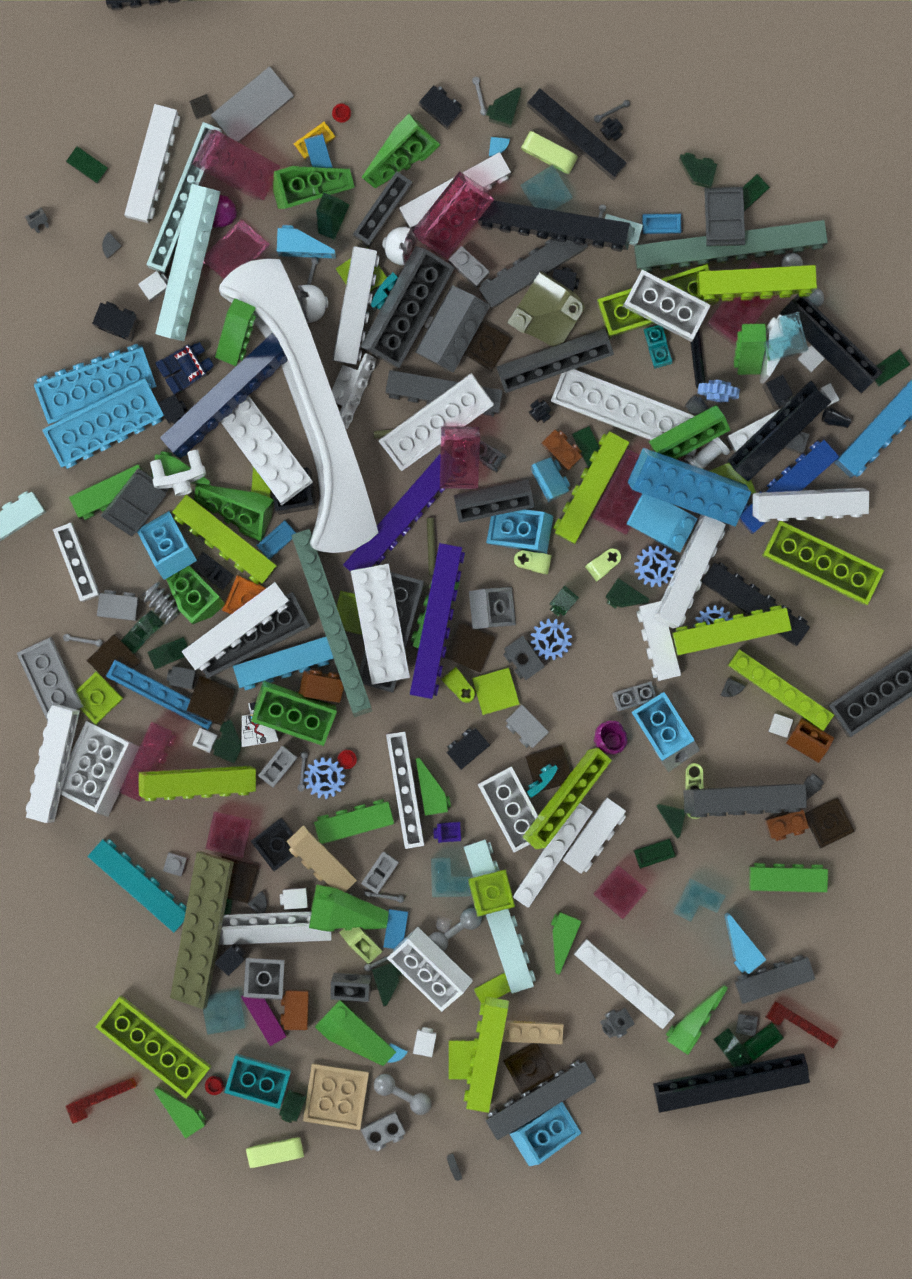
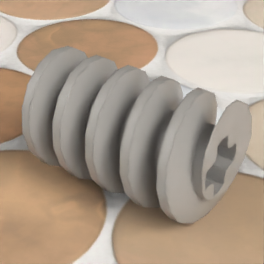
[142,582,181,625]

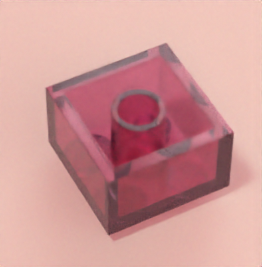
[205,811,253,858]
[593,864,648,919]

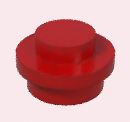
[332,103,351,123]
[338,750,357,769]
[205,1076,224,1095]

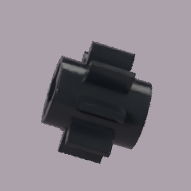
[600,117,624,141]
[529,400,552,423]

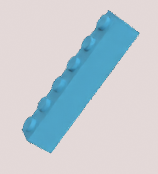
[233,637,334,691]

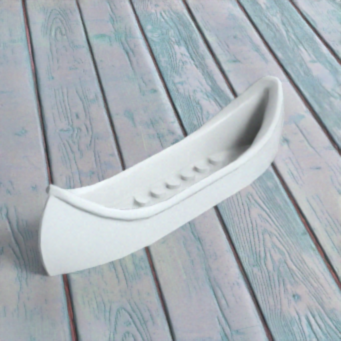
[219,259,378,553]

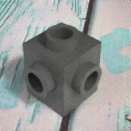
[600,1007,635,1038]

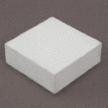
[797,345,825,373]
[768,713,793,738]
[192,728,218,753]

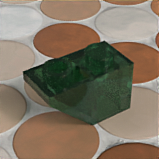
[678,153,717,188]
[316,193,350,240]
[212,719,242,763]
[713,1028,754,1067]
[279,1089,307,1123]

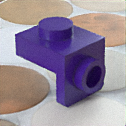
[433,822,461,843]

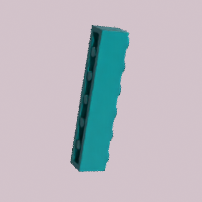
[87,839,187,933]

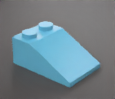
[277,225,336,259]
[531,457,570,503]
[627,493,698,552]
[486,510,554,554]
[137,511,197,580]
[632,692,695,761]
[724,913,766,974]
[509,1102,581,1166]

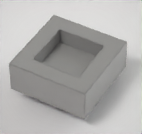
[163,852,187,876]

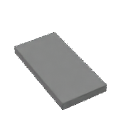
[211,66,294,145]
[17,637,84,722]

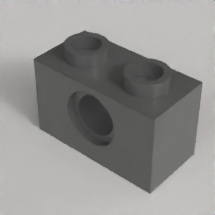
[503,636,545,680]
[330,973,372,1002]

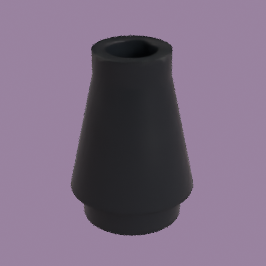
[821,407,851,428]

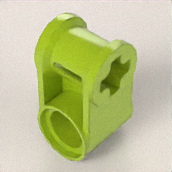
[441,667,475,703]

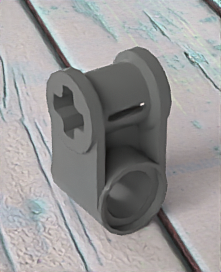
[470,441,507,473]

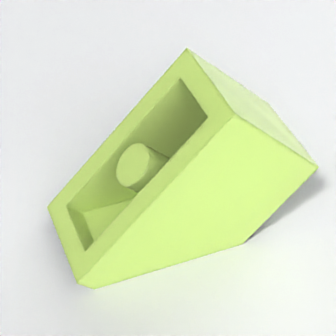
[339,927,383,964]

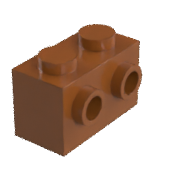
[541,430,582,472]
[299,669,344,703]
[786,718,834,763]
[765,809,809,841]
[281,990,309,1030]

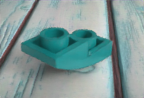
[371,272,398,311]
[643,325,673,369]
[527,764,558,798]

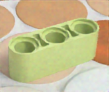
[521,131,578,174]
[685,763,704,819]
[246,1137,304,1168]

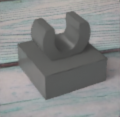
[25,207,49,233]
[735,1013,758,1036]

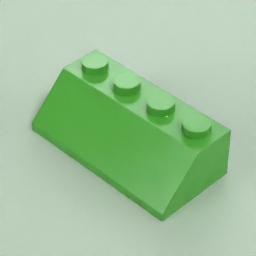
[251,681,337,746]

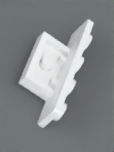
[332,353,377,429]

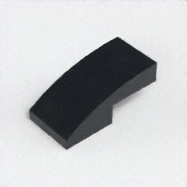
[191,551,234,591]

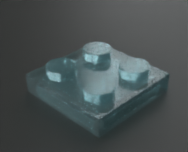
[520,165,573,210]
[203,990,246,1035]

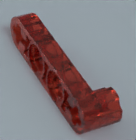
[765,1001,839,1049]
[65,1077,138,1124]

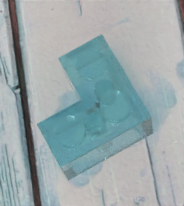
[763,312,808,362]
[431,857,471,897]
[672,878,725,922]

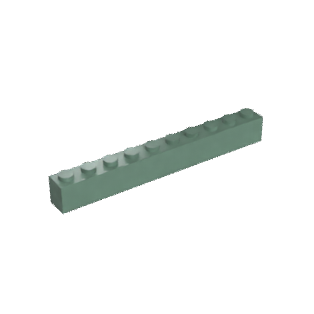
[633,220,828,272]
[291,529,373,717]

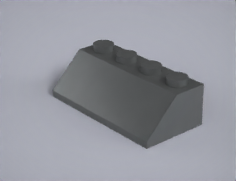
[415,285,490,373]

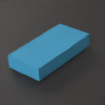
[304,134,333,168]
[642,214,681,234]
[256,520,296,560]
[383,909,408,949]

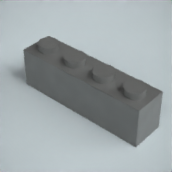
[353,171,413,248]
[453,479,534,523]
[734,954,815,1004]

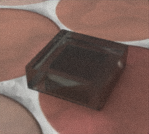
[189,94,214,120]

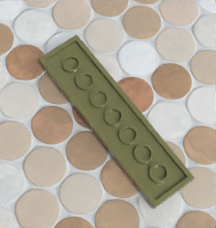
[170,851,234,1009]

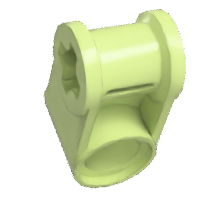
[585,548,621,582]
[514,550,552,574]

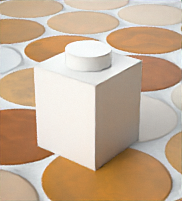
[138,271,168,302]
[280,887,308,910]
[413,1027,436,1057]

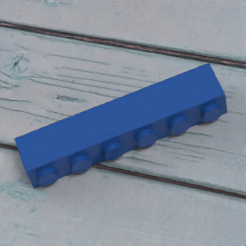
[739,440,839,534]

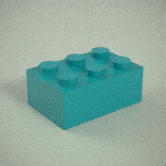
[224,1053,292,1109]

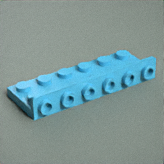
[34,344,157,424]
[42,378,164,469]

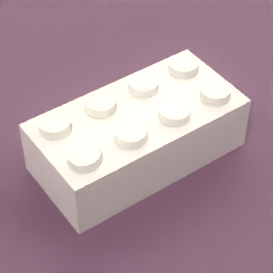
[623,270,711,342]
[478,766,538,852]
[387,927,473,1012]

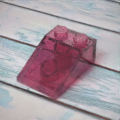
[203,219,270,280]
[440,426,480,489]

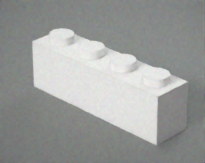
[53,523,100,602]
[636,601,681,681]
[562,797,626,873]

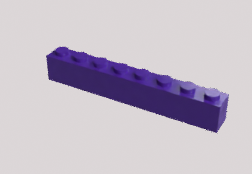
[343,450,462,572]
[410,543,465,699]

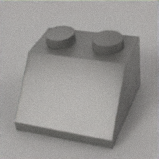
[469,587,516,629]
[243,958,284,1000]

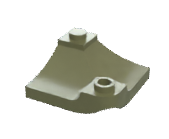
[507,271,584,347]

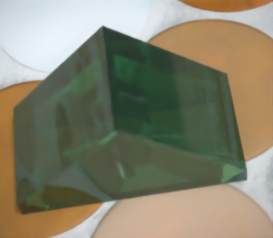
[656,804,686,839]

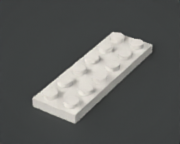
[379,373,494,471]
[221,395,313,505]
[351,564,410,685]

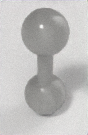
[781,253,824,308]
[429,908,482,952]
[374,1074,431,1115]

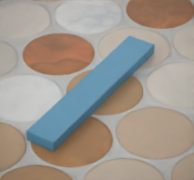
[106,660,212,730]

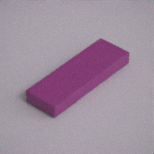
[241,996,287,1046]

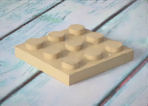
[303,1063,369,1130]

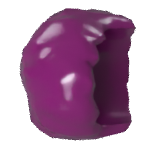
[212,194,237,228]
[593,720,628,755]

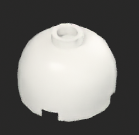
[382,227,417,266]
[295,285,328,323]

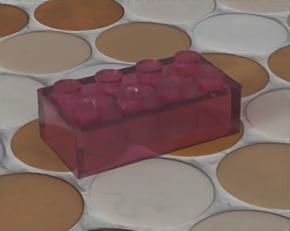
[192,130,280,200]
[413,171,494,259]
[706,261,775,347]
[591,449,642,536]
[119,722,177,802]

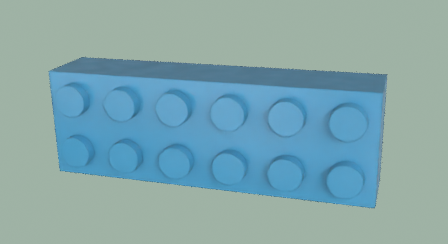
[834,379,912,478]
[628,448,751,527]

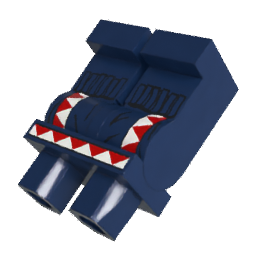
[155,342,215,396]

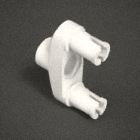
[150,450,206,496]

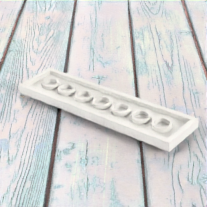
[551,369,696,457]

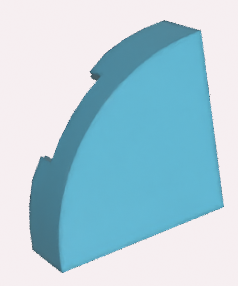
[489,137,510,157]
[388,1043,408,1063]

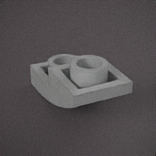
[612,681,656,711]

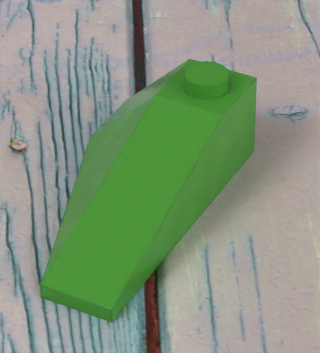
[362,114,440,188]
[273,166,355,209]
[194,484,274,541]
[166,566,225,625]
[309,885,389,932]
[666,985,728,1055]
[315,1000,396,1066]

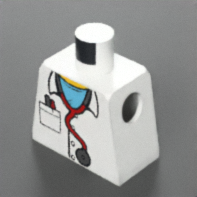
[242,702,279,747]

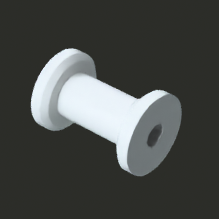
[684,437,730,469]

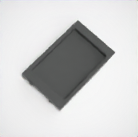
[704,187,745,246]
[101,468,169,537]

